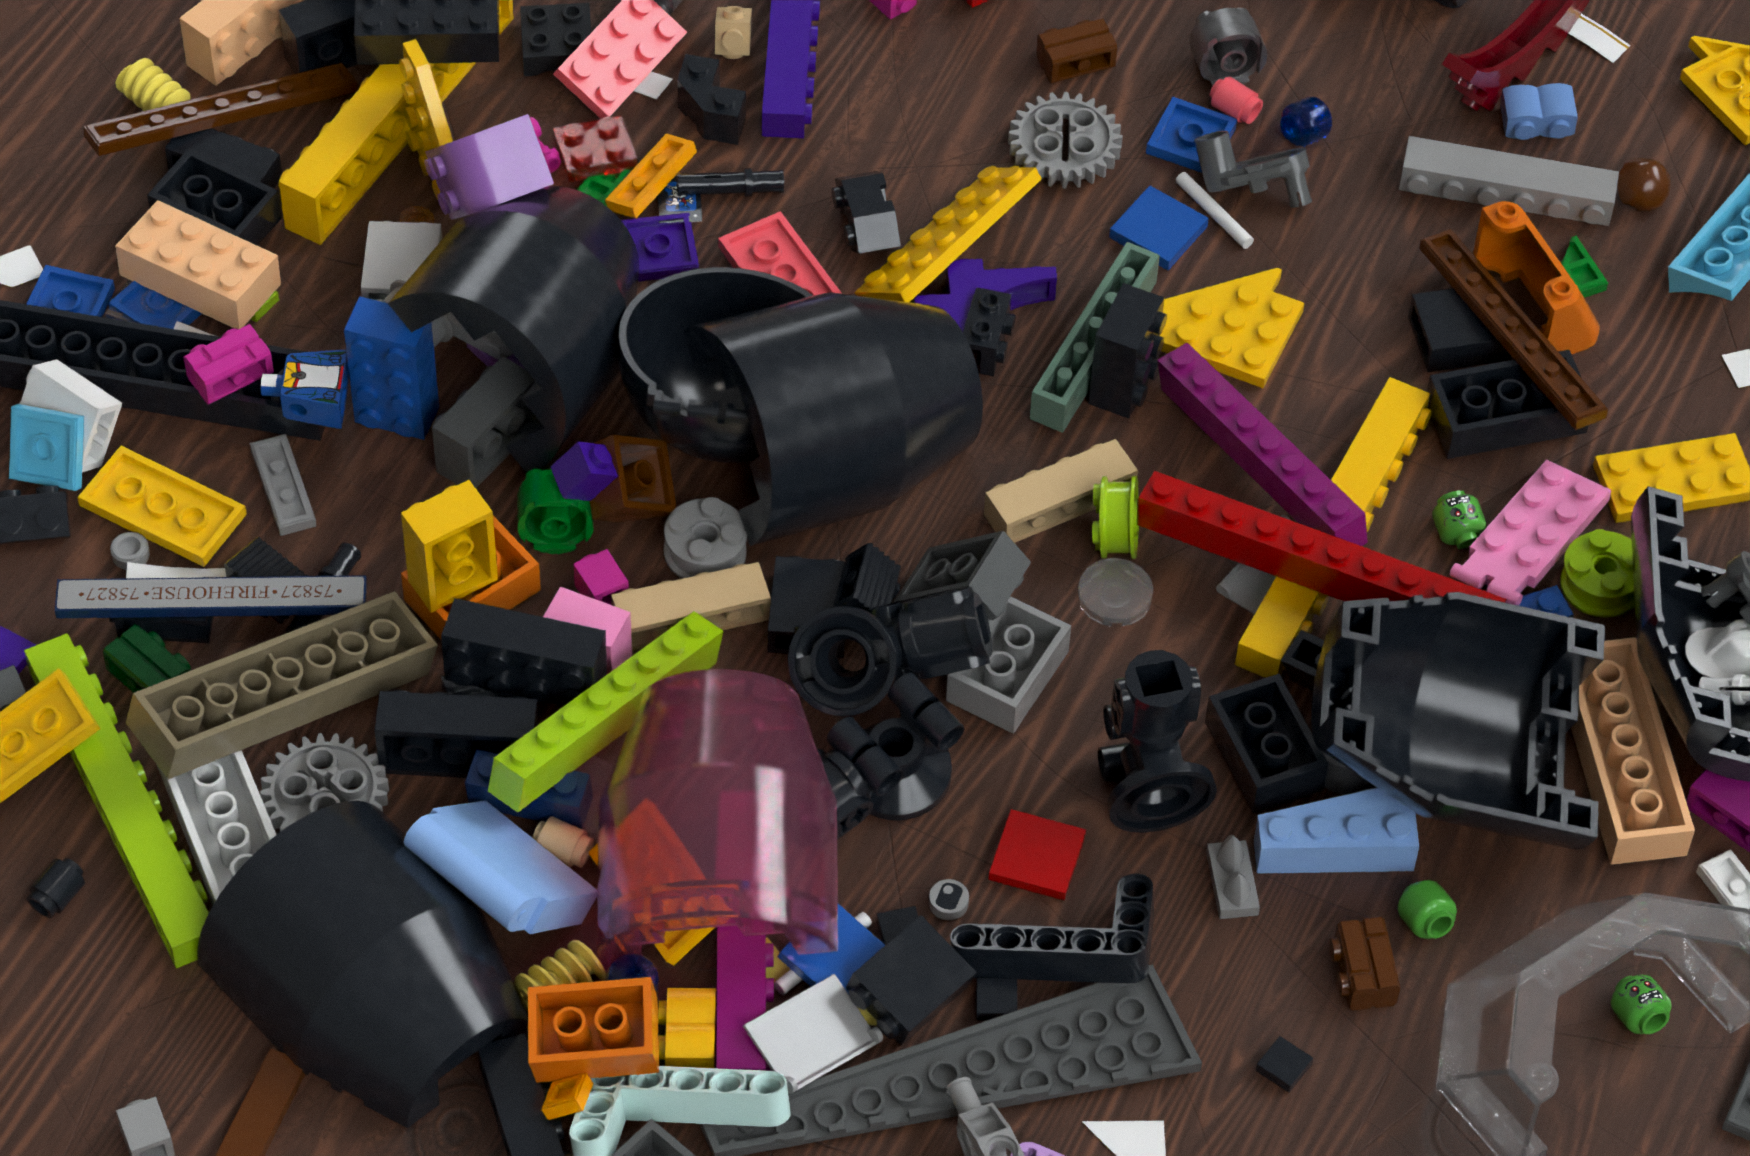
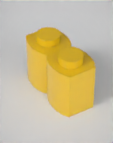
[658,988,716,1068]

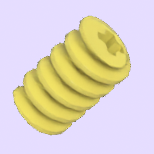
[115,58,191,111]
[514,940,607,1013]

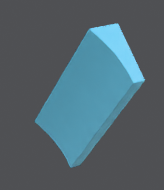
[1668,173,1750,301]

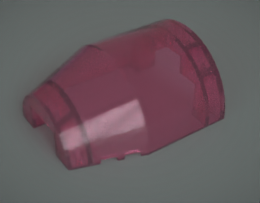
[596,669,838,970]

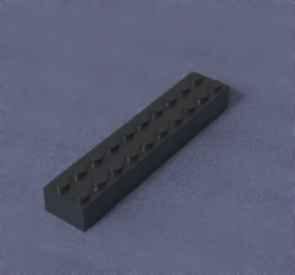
[0,300,326,441]

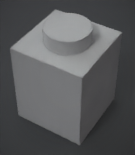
[116,1096,175,1156]

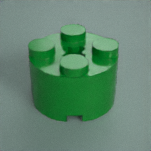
[517,469,593,554]

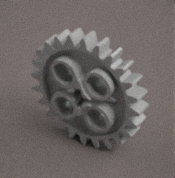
[1008,92,1123,188]
[260,733,389,832]

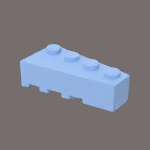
[1254,788,1419,873]

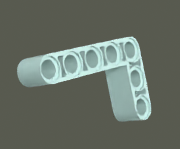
[569,1066,791,1156]

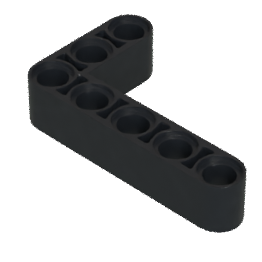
[950,873,1154,984]

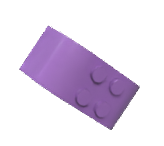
[424,114,554,220]

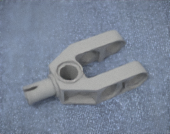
[946,1077,1025,1156]

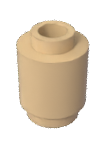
[532,816,594,868]

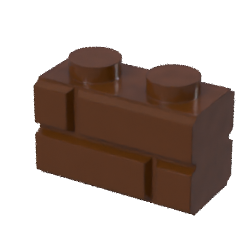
[1036,18,1117,84]
[1329,917,1401,1011]

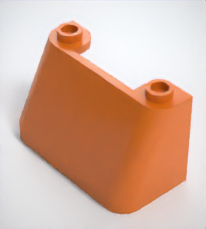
[1473,201,1600,354]

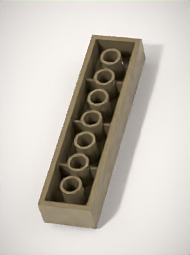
[126,591,438,780]

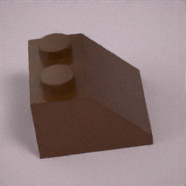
[590,434,677,522]

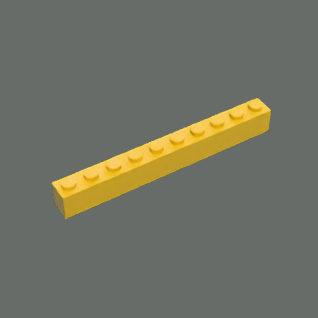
[1235,377,1432,678]

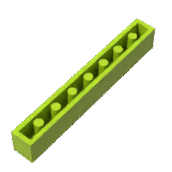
[488,611,723,813]

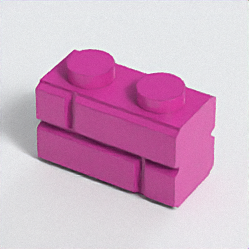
[184,324,274,405]

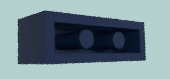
[465,749,593,829]

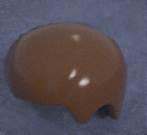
[1617,158,1671,212]

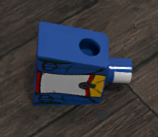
[261,350,350,429]

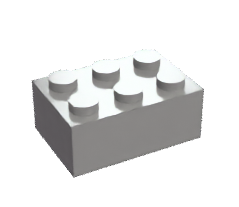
[946,596,1071,734]

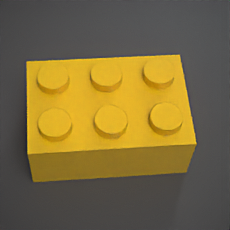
[401,480,498,613]

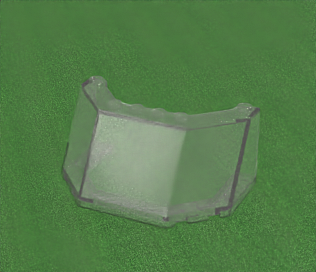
[1436,892,1750,1156]

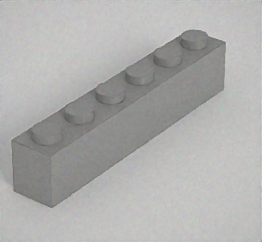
[1399,136,1619,226]

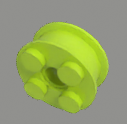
[1092,476,1139,559]
[1560,529,1635,617]

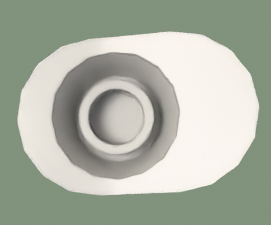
[1685,619,1750,678]

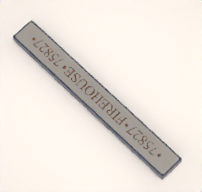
[55,575,367,618]

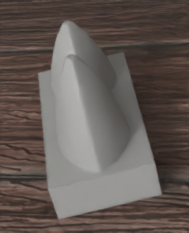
[1206,835,1260,919]

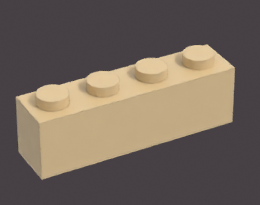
[984,439,1138,543]
[611,562,771,651]

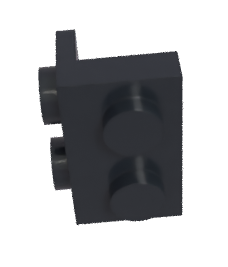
[963,288,1016,377]
[0,486,71,544]

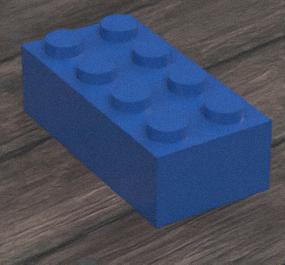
[344,296,439,440]

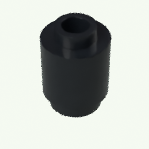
[26,858,85,918]

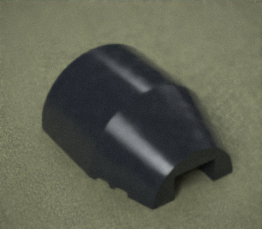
[388,186,640,473]
[683,292,983,546]
[1631,486,1750,781]
[1311,592,1605,850]
[197,801,528,1128]

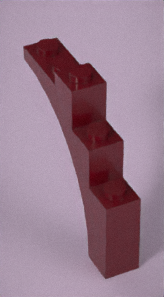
[1441,0,1590,112]

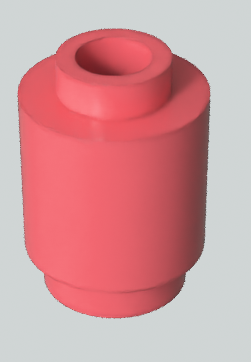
[1209,76,1263,124]

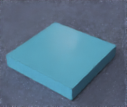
[9,404,84,491]

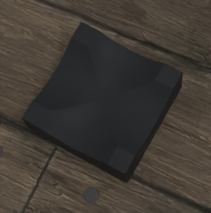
[520,3,591,76]

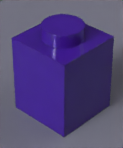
[551,442,618,501]

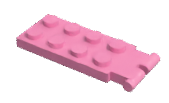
[1450,459,1611,606]

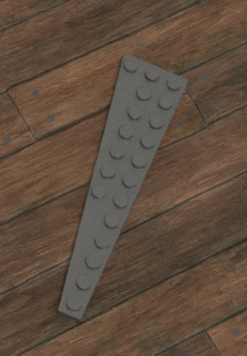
[700,964,1202,1156]

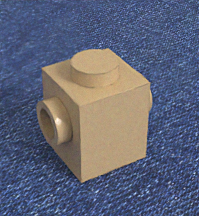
[715,6,752,59]

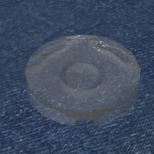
[1078,558,1154,626]

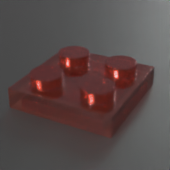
[553,115,638,182]

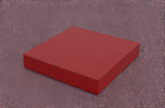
[989,809,1087,901]

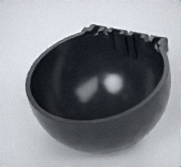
[618,267,813,463]

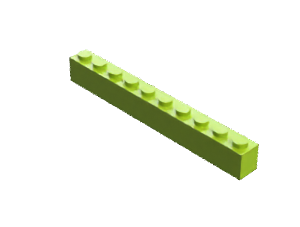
[24,633,209,969]

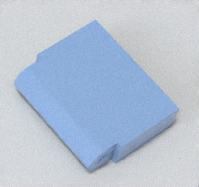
[404,800,599,934]

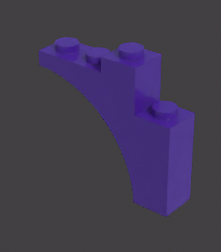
[914,259,1057,332]

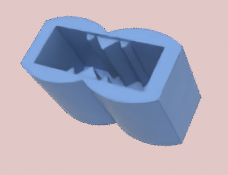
[1500,83,1578,140]

